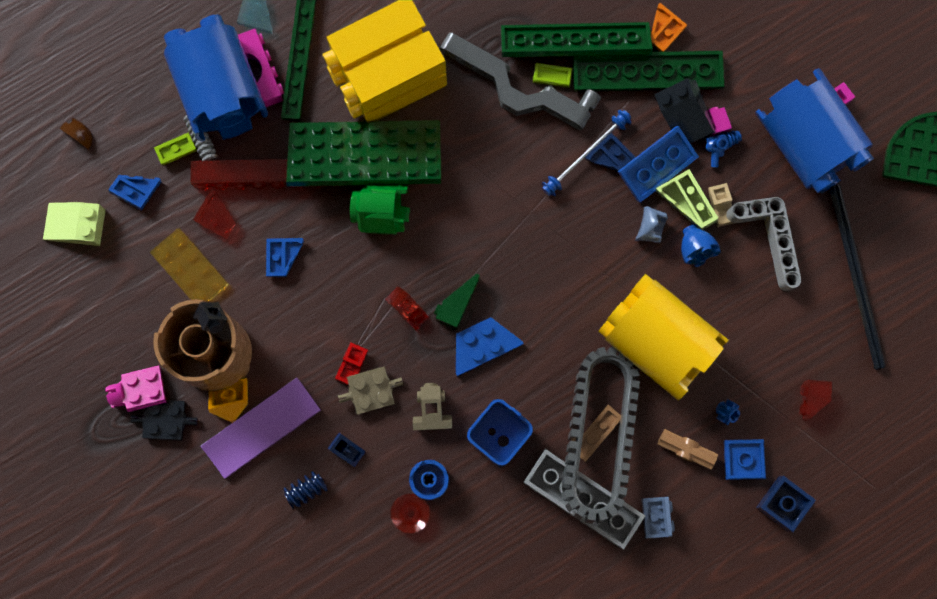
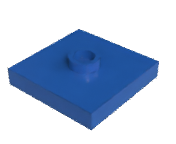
[724,439,766,480]

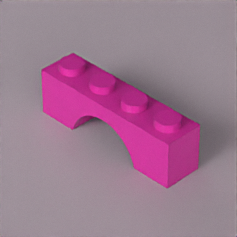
[238,28,284,107]

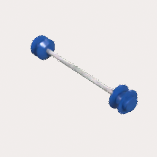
[542,110,631,196]

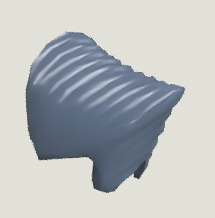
[635,206,668,242]

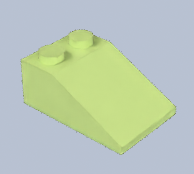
[43,202,106,246]

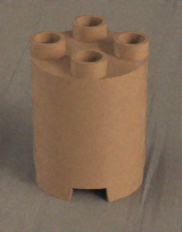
[154,300,252,391]

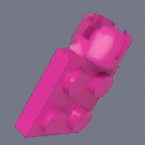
[106,365,166,412]

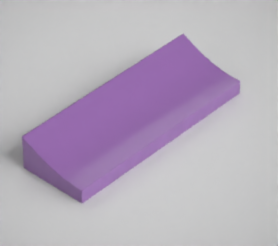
[200,378,321,479]

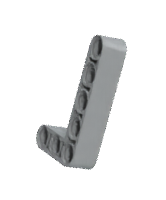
[726,197,801,291]

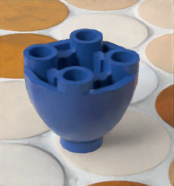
[681,224,721,267]

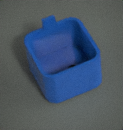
[467,399,533,467]

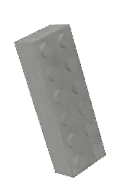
[523,449,645,549]

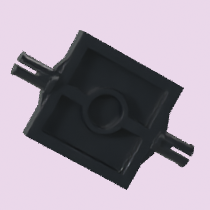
[131,400,198,441]

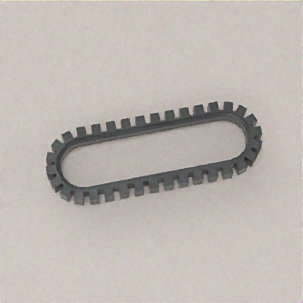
[561,347,640,524]

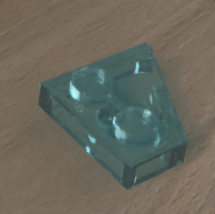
[237,0,272,34]

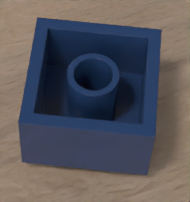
[756,476,816,532]

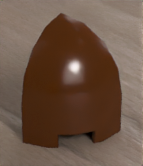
[59,118,92,150]

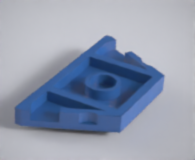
[456,317,524,377]

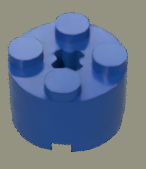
[409,460,449,500]

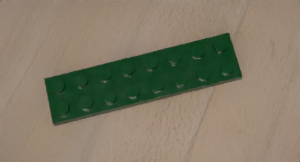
[501,22,652,57]
[573,51,724,92]

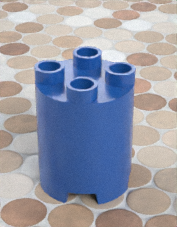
[164,15,268,142]
[755,68,874,194]

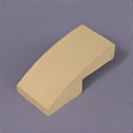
[708,183,732,227]

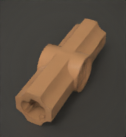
[657,429,718,470]

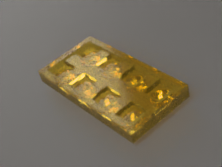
[150,228,229,302]

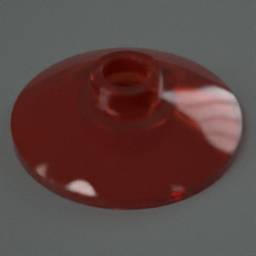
[390,493,430,533]

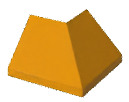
[208,378,248,423]

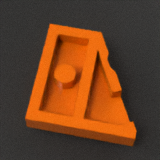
[651,3,687,52]

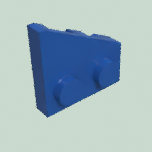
[108,175,161,211]

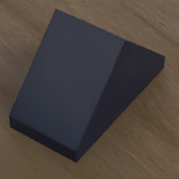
[328,433,366,467]

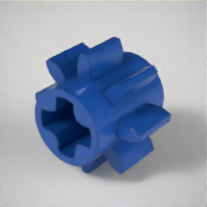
[716,399,740,425]

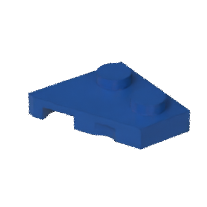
[266,238,304,277]

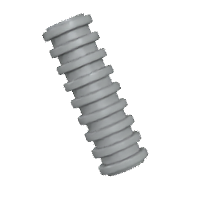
[183,115,218,164]

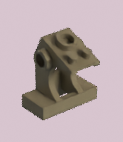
[413,383,452,430]

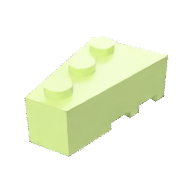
[656,169,719,230]

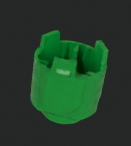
[350,184,410,235]

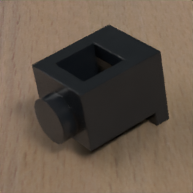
[193,302,227,334]

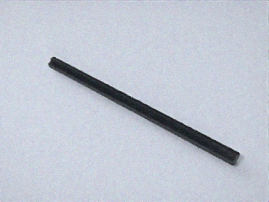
[829,185,886,370]

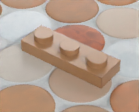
[580,405,621,462]

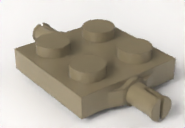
[338,366,403,414]

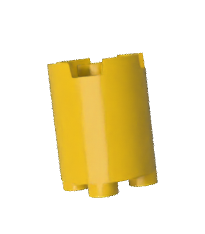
[598,274,729,400]

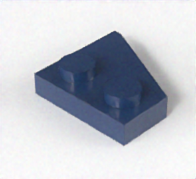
[585,133,636,171]

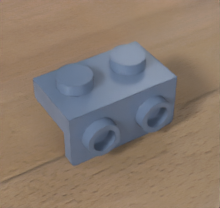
[641,497,675,538]

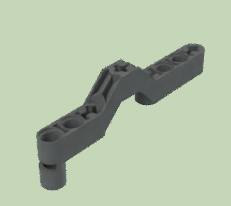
[439,32,601,130]

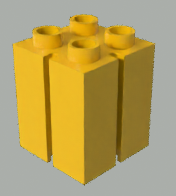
[322,0,447,123]

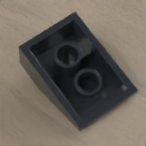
[655,78,715,144]

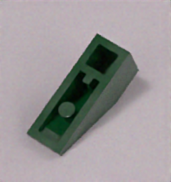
[434,273,480,330]

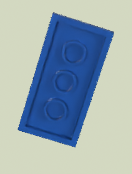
[617,126,699,202]

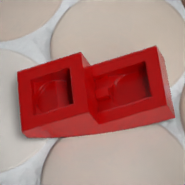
[335,342,368,386]

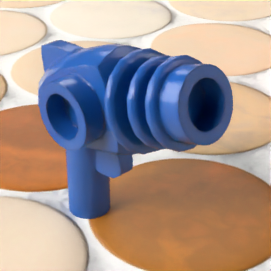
[706,131,742,167]

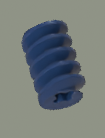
[283,471,328,510]

